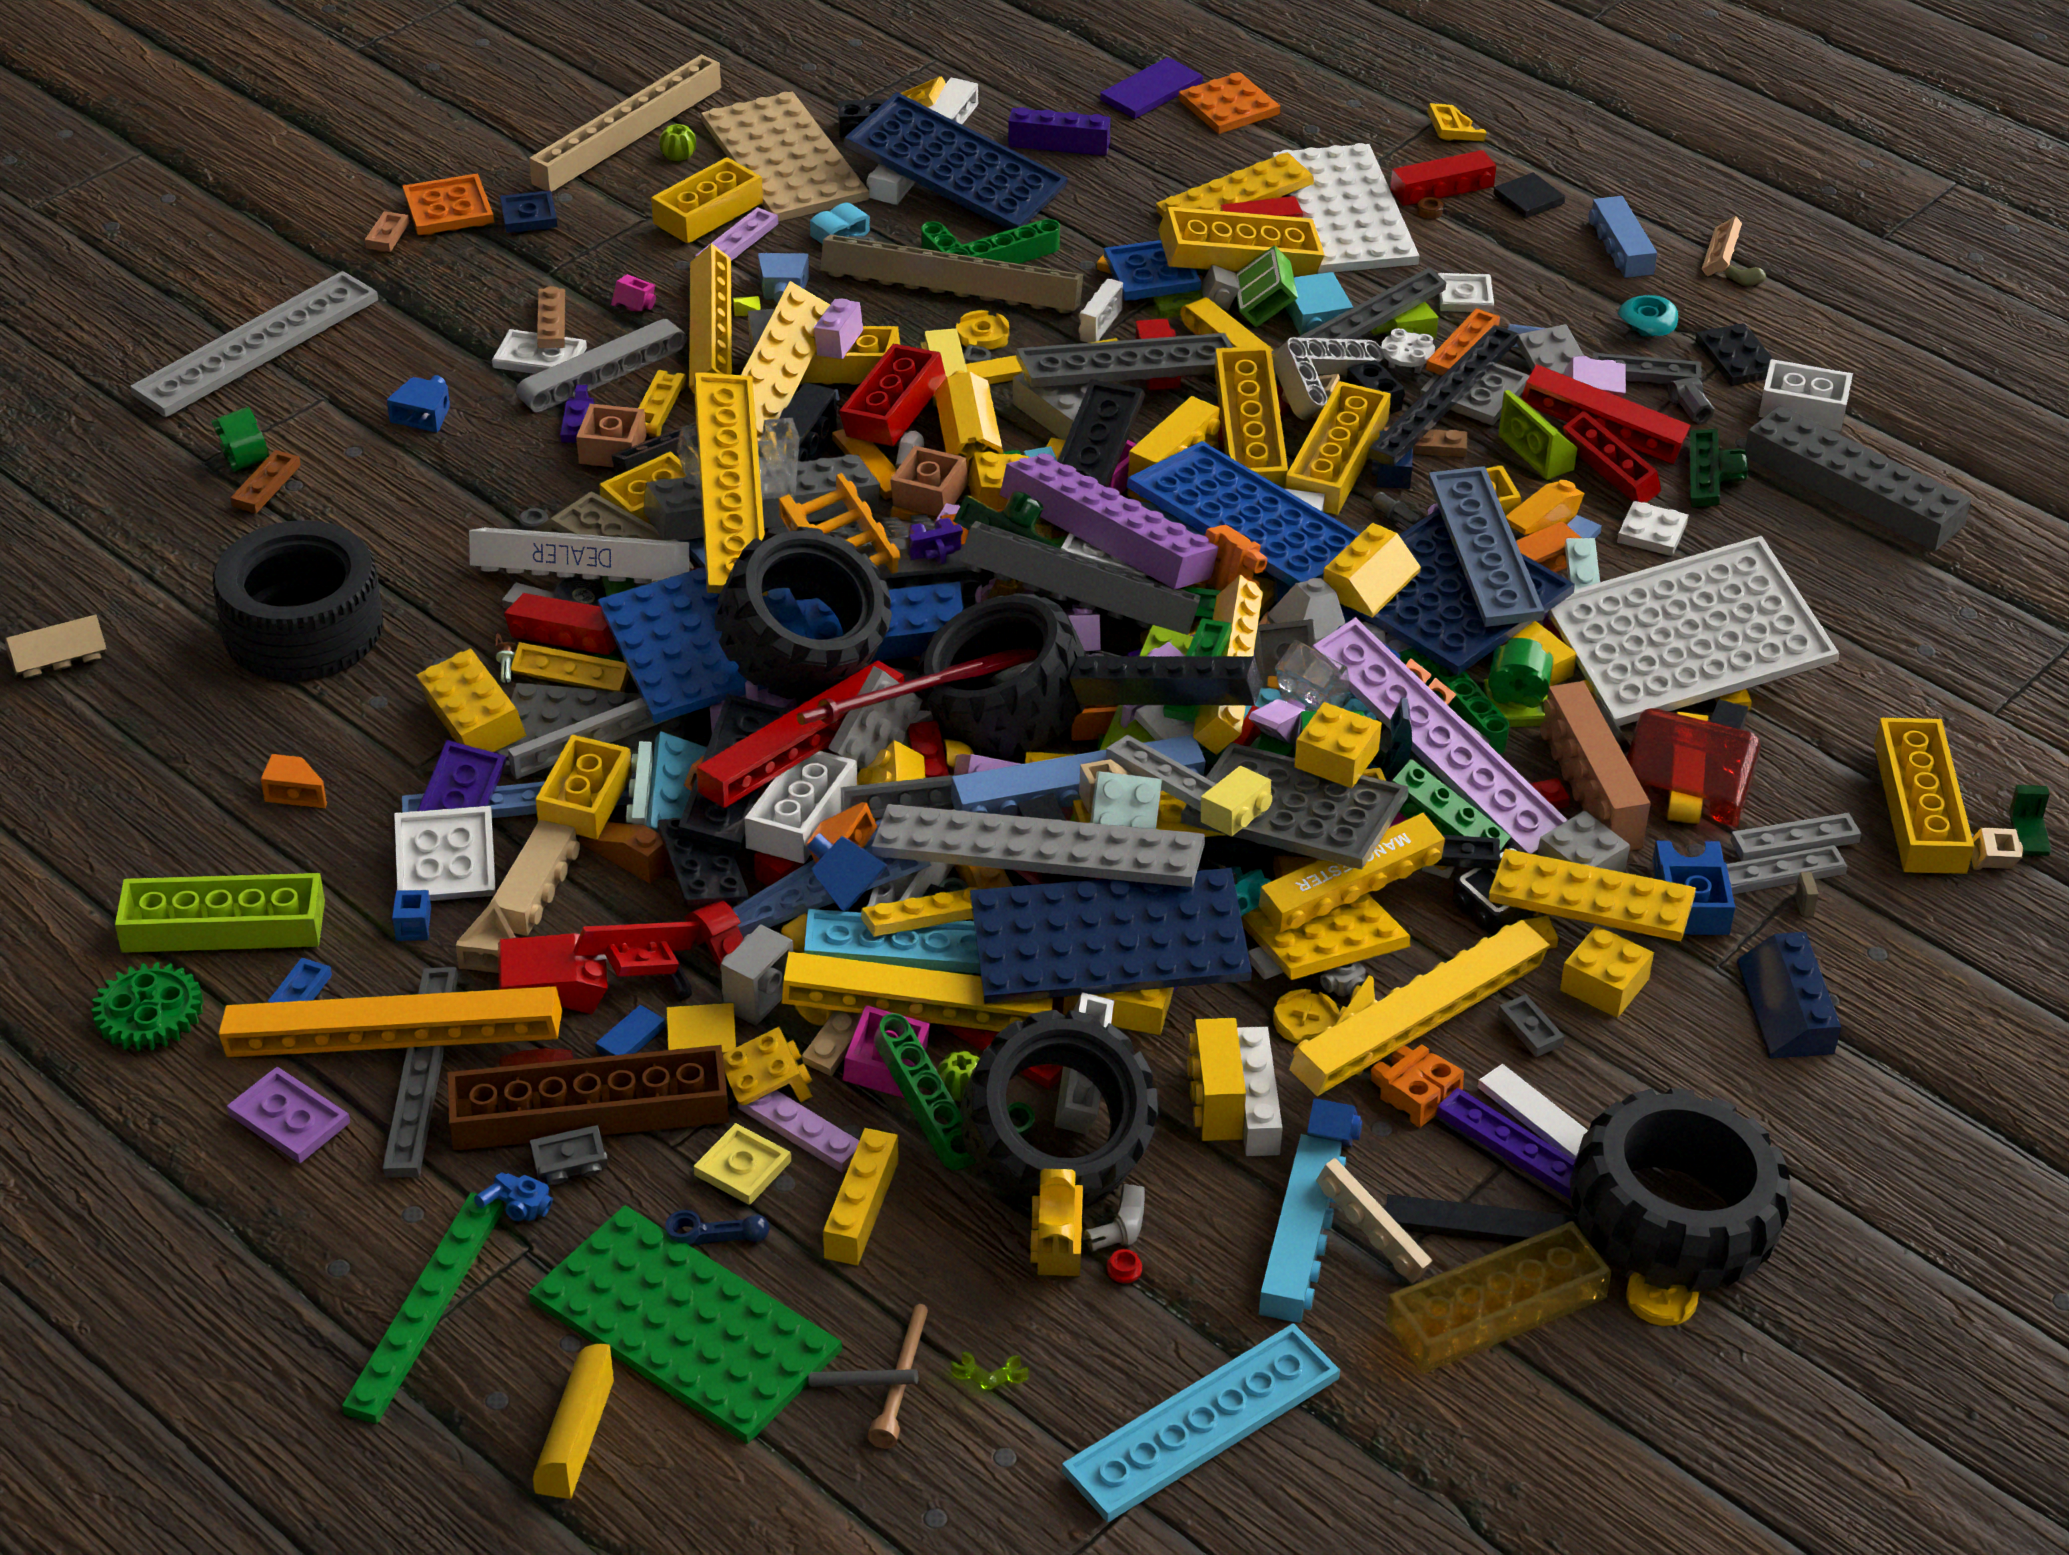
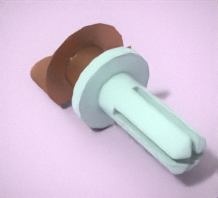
[496,633,518,683]

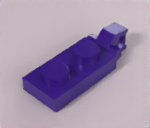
[560,385,594,443]

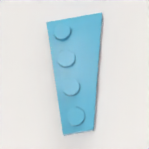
[646,731,707,833]

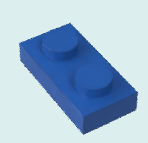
[267,958,332,1003]

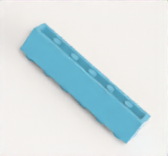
[1259,1134,1346,1323]

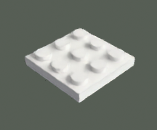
[394,806,496,901]

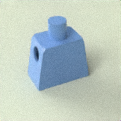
[758,253,809,303]

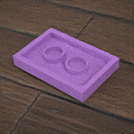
[227,1067,350,1163]

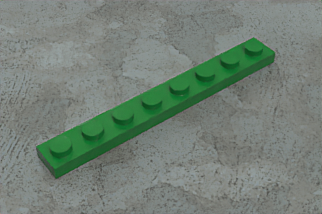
[342,1192,504,1424]

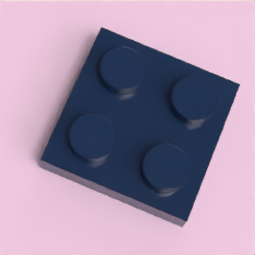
[500,190,558,233]

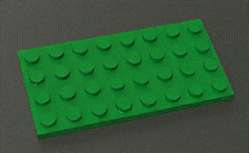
[528,1205,842,1444]

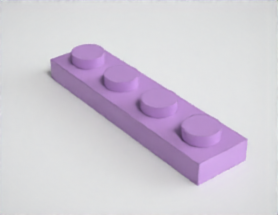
[695,207,778,261]
[738,1090,859,1173]

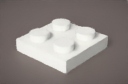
[1617,501,1688,556]

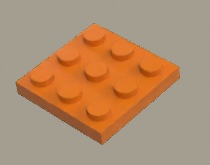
[1178,72,1280,134]
[402,173,494,235]

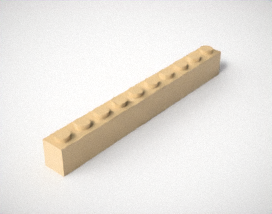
[529,54,721,192]

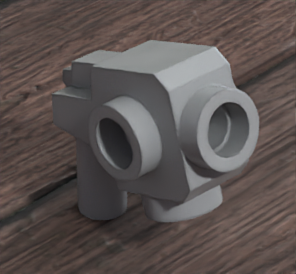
[1320,961,1366,997]

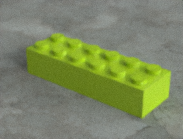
[115,873,325,953]

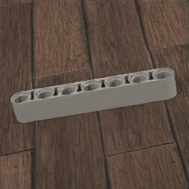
[516,319,687,412]

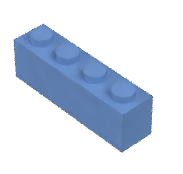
[1588,196,1657,278]

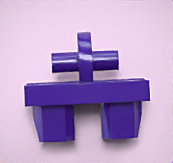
[908,518,963,565]

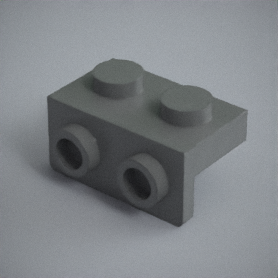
[530,1125,608,1185]

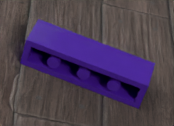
[1008,107,1111,156]

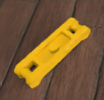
[638,370,686,438]

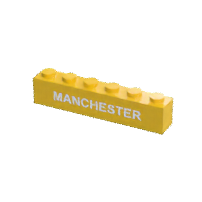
[1259,813,1445,933]

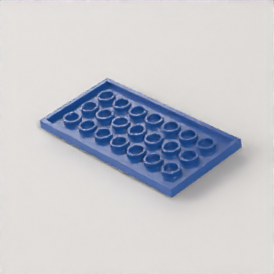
[1126,441,1360,588]

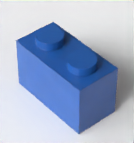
[1307,1098,1362,1148]

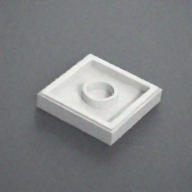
[1438,273,1494,313]

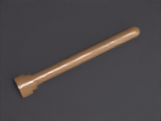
[868,1304,928,1449]

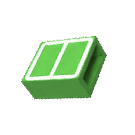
[1236,245,1298,327]

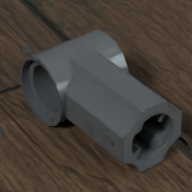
[1668,377,1715,425]

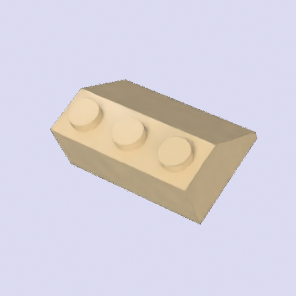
[5,615,107,679]

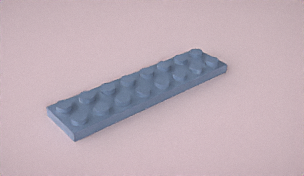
[1428,466,1544,627]

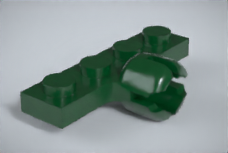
[1690,429,1748,507]
[953,491,1067,551]

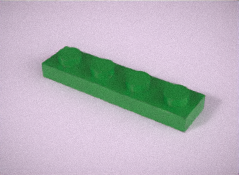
[1163,618,1232,723]

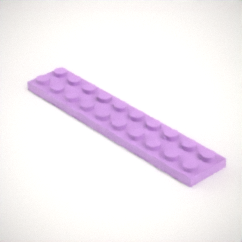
[1310,617,1568,855]

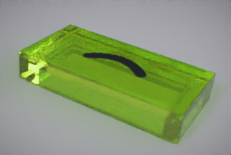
[1152,290,1204,318]

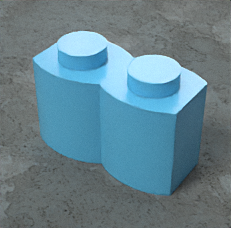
[810,202,870,244]

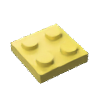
[694,1123,791,1205]

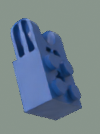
[1652,841,1735,935]

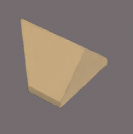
[456,899,516,973]

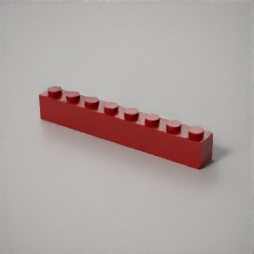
[697,660,904,808]

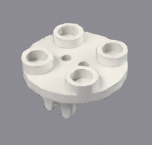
[1381,328,1435,374]

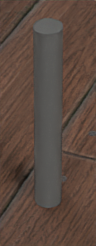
[809,1369,919,1387]

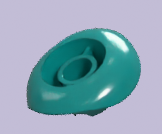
[1617,295,1678,337]

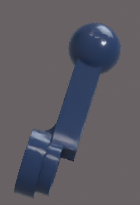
[665,1210,770,1246]

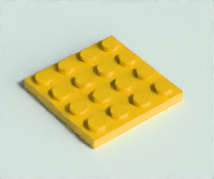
[1241,893,1411,980]

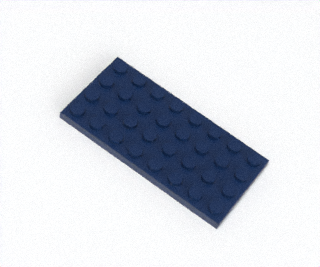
[844,92,1068,230]
[970,868,1252,1004]

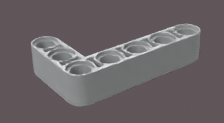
[1272,337,1384,420]

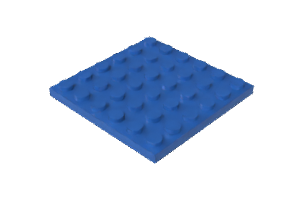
[598,567,816,724]

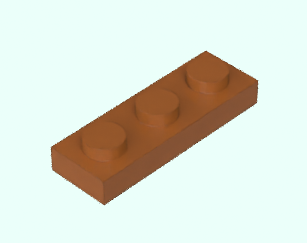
[230,450,301,514]

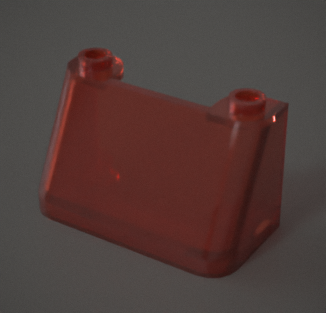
[1626,708,1761,827]

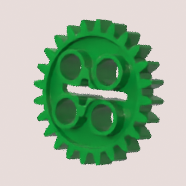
[91,962,204,1051]

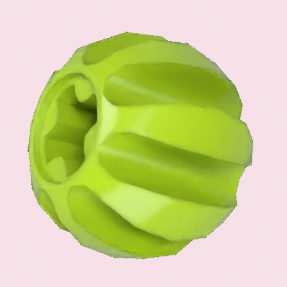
[659,124,696,161]
[937,1051,980,1102]

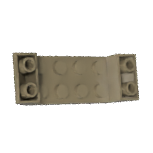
[533,491,695,588]

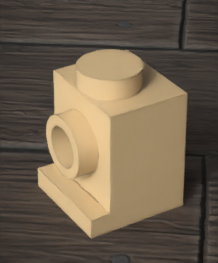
[1971,828,2023,870]

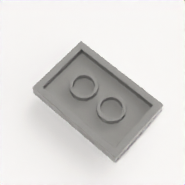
[1517,324,1584,375]

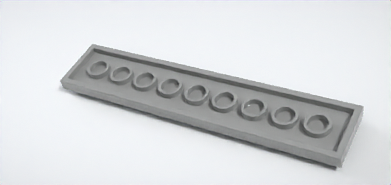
[130,271,378,417]
[872,804,1205,887]

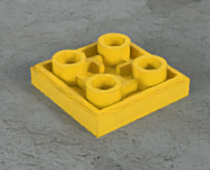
[667,1003,736,1054]

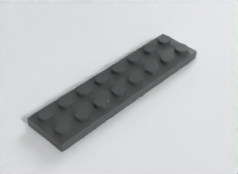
[1016,333,1233,388]

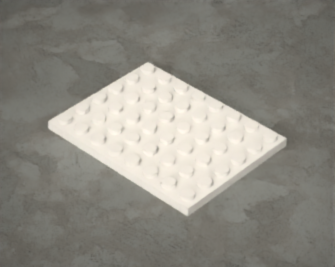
[1547,536,1839,726]

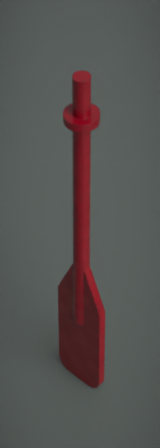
[797,649,1038,725]

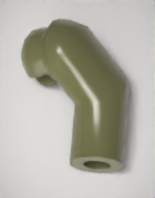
[1725,265,1766,287]

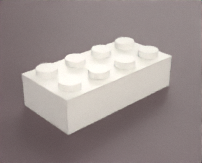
[1079,278,1123,343]

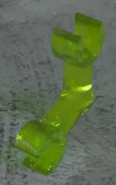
[951,1352,1029,1390]

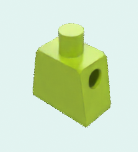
[1371,301,1439,340]

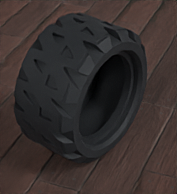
[715,526,892,701]
[917,593,1087,759]
[960,1010,1158,1208]

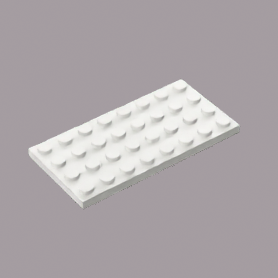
[1272,143,1420,274]

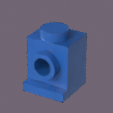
[392,890,431,941]

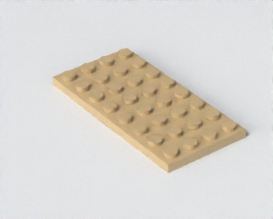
[701,91,869,222]

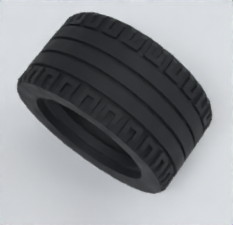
[212,520,383,681]

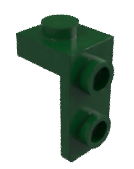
[2009,785,2051,856]

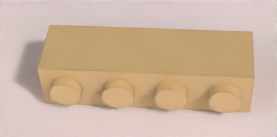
[490,820,580,936]

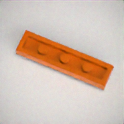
[1426,308,1500,376]

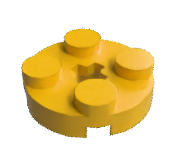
[956,310,1009,350]

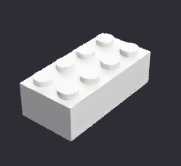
[745,751,857,864]

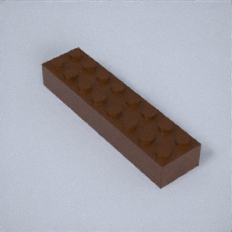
[447,1045,729,1151]

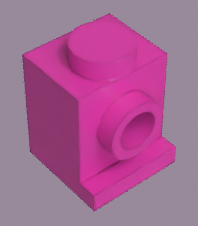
[611,274,656,312]

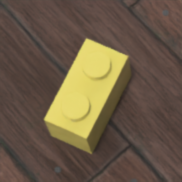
[1201,766,1272,837]

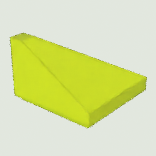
[733,296,761,316]

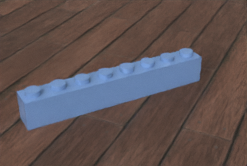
[951,734,1206,816]

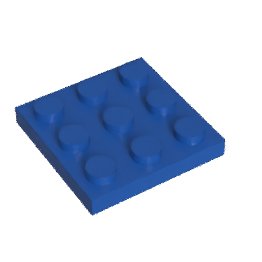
[1104,240,1201,301]

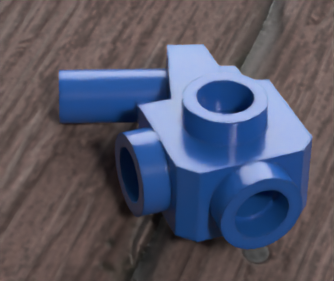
[474,1172,553,1221]

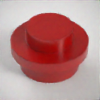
[1107,1249,1142,1283]

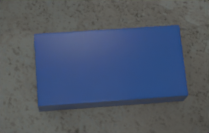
[595,1005,666,1056]

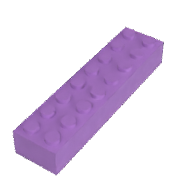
[1000,453,1219,589]

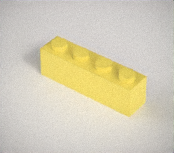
[920,328,968,407]

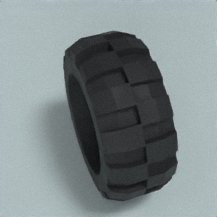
[1570,1088,1792,1292]

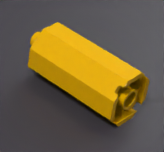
[935,370,1003,486]

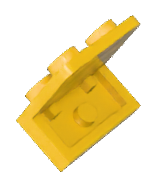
[723,1027,813,1106]

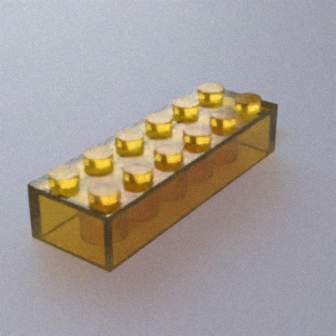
[1386,1221,1612,1374]

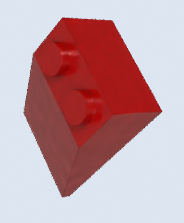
[498,933,608,1014]

